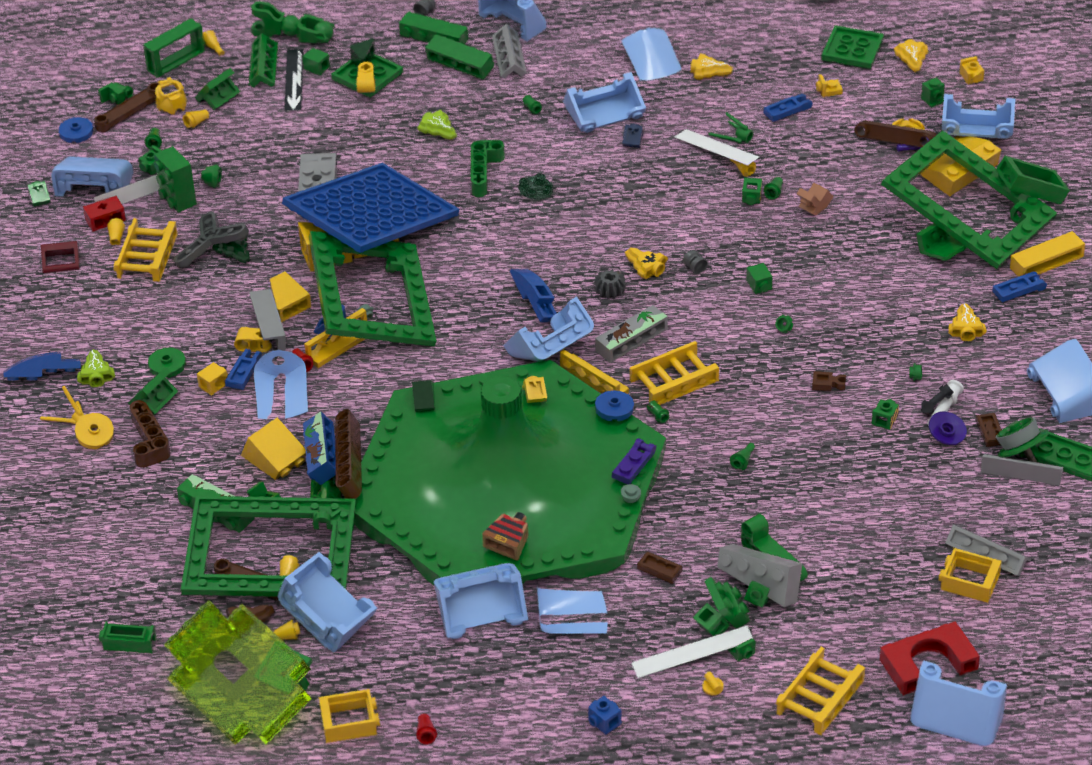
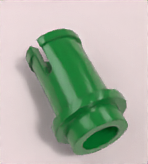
[114,82,134,99]
[522,95,542,114]
[647,400,670,423]

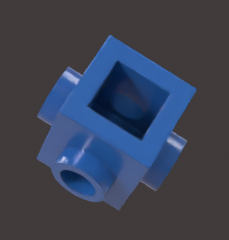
[588,696,622,735]

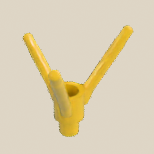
[40,386,85,424]

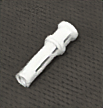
[927,380,964,425]

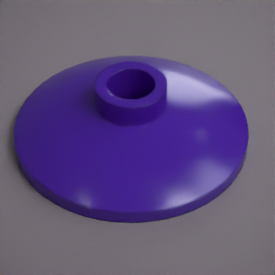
[928,411,967,445]

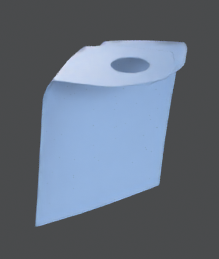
[621,28,681,80]
[254,350,308,419]
[537,587,608,634]

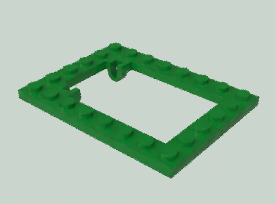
[881,130,1057,269]
[309,231,437,347]
[181,496,356,597]

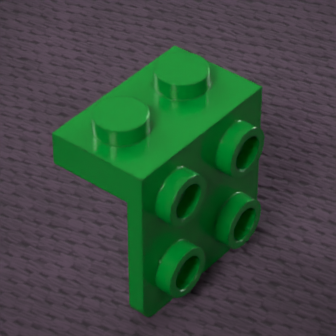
[916,223,967,261]

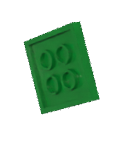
[821,25,884,69]
[331,54,403,98]

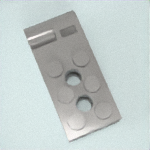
[298,153,337,217]

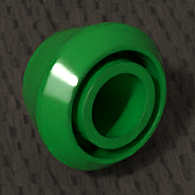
[201,164,222,188]

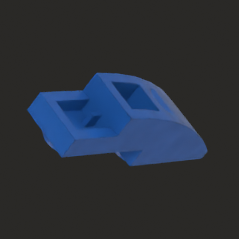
[510,269,557,322]
[3,352,81,381]

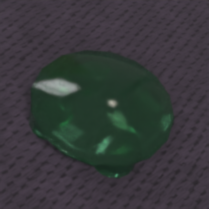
[518,173,554,200]

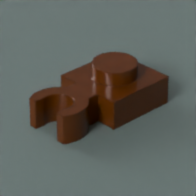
[812,371,846,391]

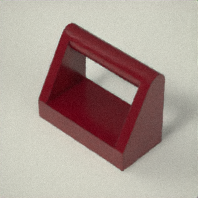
[41,241,80,273]

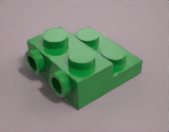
[704,577,750,629]

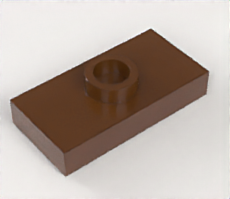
[975,413,1002,447]
[637,551,683,584]

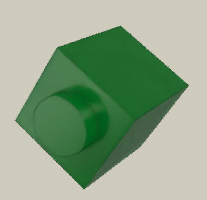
[302,48,330,75]
[746,263,773,294]

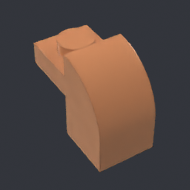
[797,183,834,215]

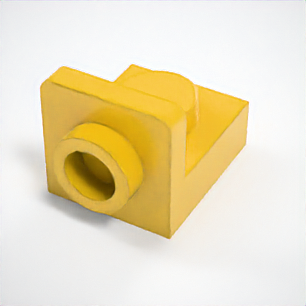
[816,74,843,97]
[522,376,547,403]

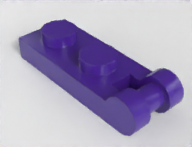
[612,438,656,484]

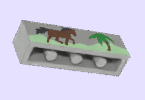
[595,305,668,363]

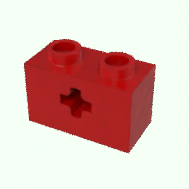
[83,196,126,232]

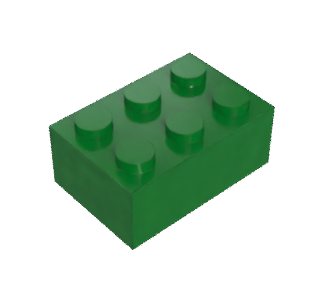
[154,146,197,213]

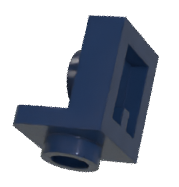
[622,124,644,148]

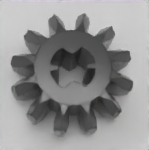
[594,269,626,299]

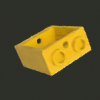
[938,548,1002,603]
[319,689,380,743]

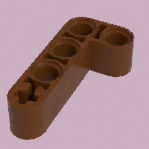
[130,400,171,468]

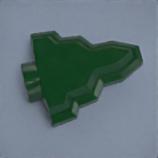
[212,237,250,264]

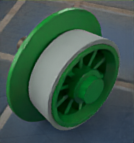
[996,417,1049,462]

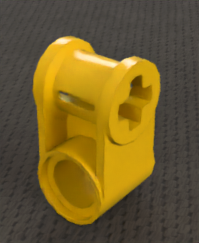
[357,62,375,93]
[234,327,272,352]

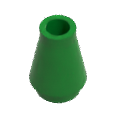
[144,128,162,150]
[764,177,783,200]

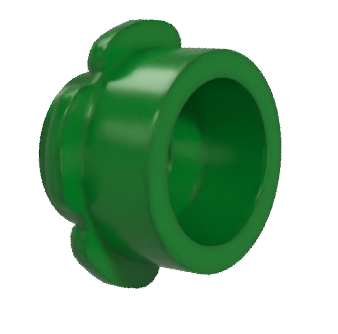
[775,315,793,333]
[909,363,922,382]

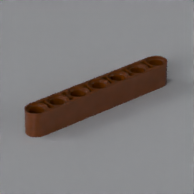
[335,409,362,499]

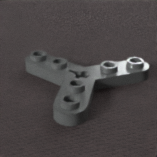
[174,212,249,268]

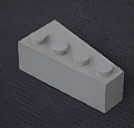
[717,544,802,607]

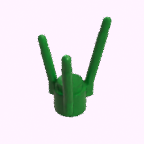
[708,112,754,144]

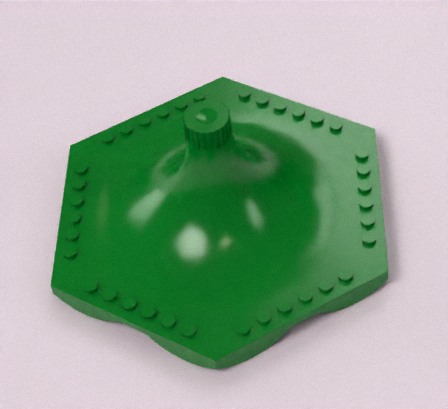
[345,360,666,586]

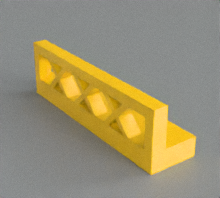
[304,308,367,368]
[560,349,629,394]

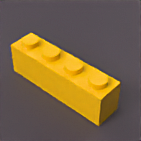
[1010,231,1085,277]

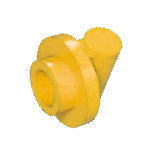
[702,671,724,695]

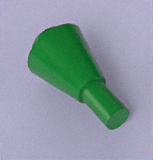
[730,443,755,470]

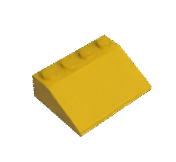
[920,136,1001,196]

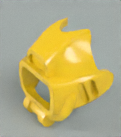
[155,77,187,115]

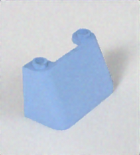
[478,0,546,41]
[563,72,646,133]
[942,94,1015,139]
[51,157,133,196]
[503,297,594,362]
[1027,339,1092,423]
[278,552,377,652]
[434,563,528,639]
[910,661,1007,746]

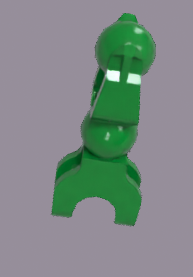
[251,1,335,43]

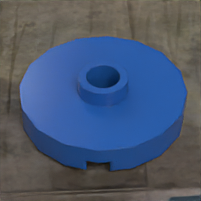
[59,117,93,143]
[595,390,634,421]

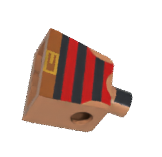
[482,512,528,561]

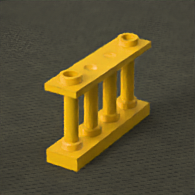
[114,218,178,282]
[629,341,719,405]
[776,647,865,735]

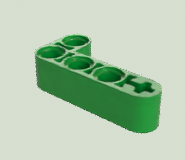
[471,140,505,197]
[741,513,808,582]

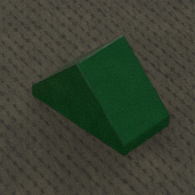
[350,39,375,67]
[412,379,435,412]

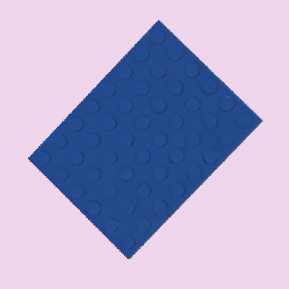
[282,162,460,253]

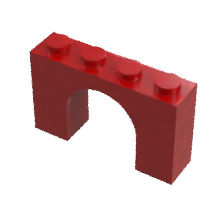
[880,621,980,695]

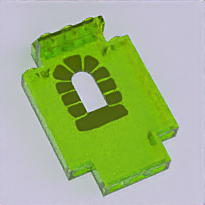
[164,600,312,745]

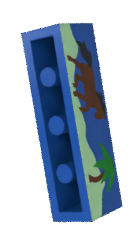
[303,411,336,485]

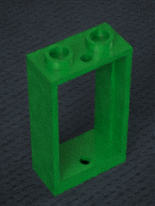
[143,18,205,78]
[996,156,1070,205]

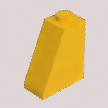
[270,271,311,322]

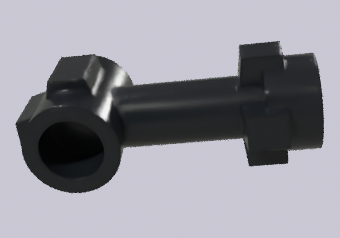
[921,384,954,414]

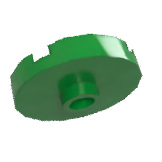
[148,348,186,378]

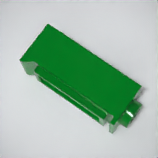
[99,621,157,654]

